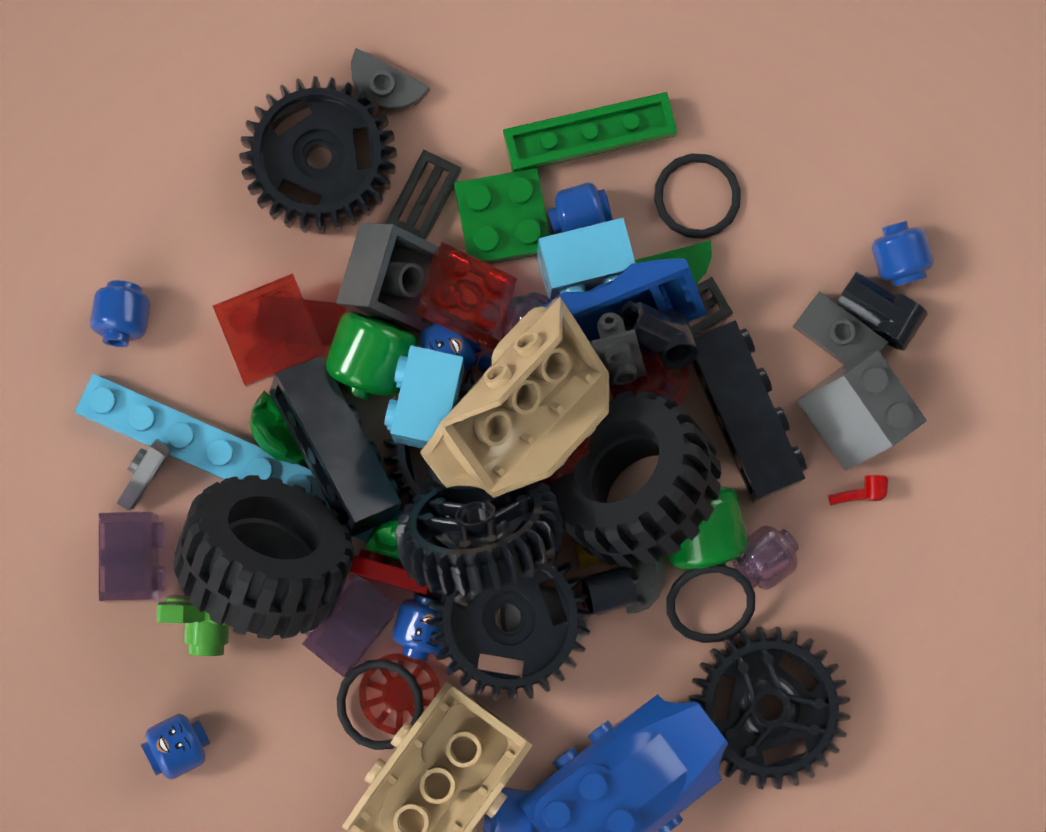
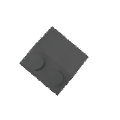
[336,223,454,333]
[796,350,927,470]

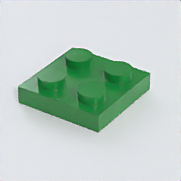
[454,168,550,268]

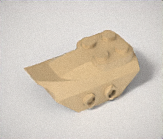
[420,297,609,498]
[342,682,533,832]

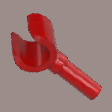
[828,475,888,506]

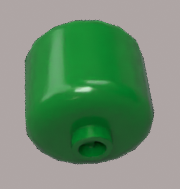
[325,312,418,400]
[667,486,748,574]

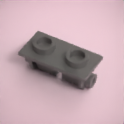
[591,313,647,385]

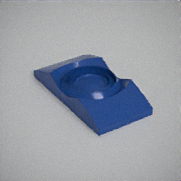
[544,259,707,347]

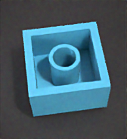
[537,218,635,302]
[384,345,464,449]

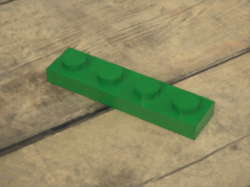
[503,92,677,172]

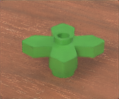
[157,595,229,656]

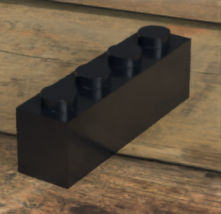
[692,320,807,503]
[269,356,401,537]

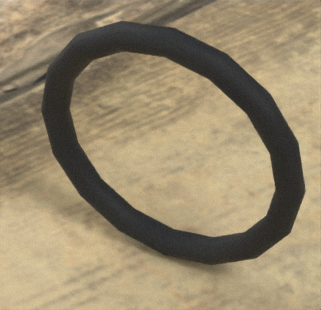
[654,153,741,238]
[666,564,755,643]
[336,659,424,750]

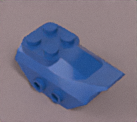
[517,694,728,832]

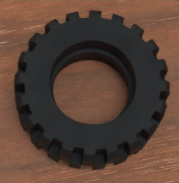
[544,391,722,567]
[173,475,354,639]

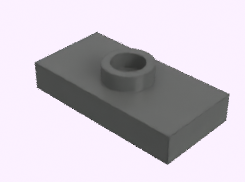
[793,291,888,365]

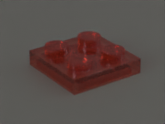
[416,242,517,350]
[213,273,326,387]

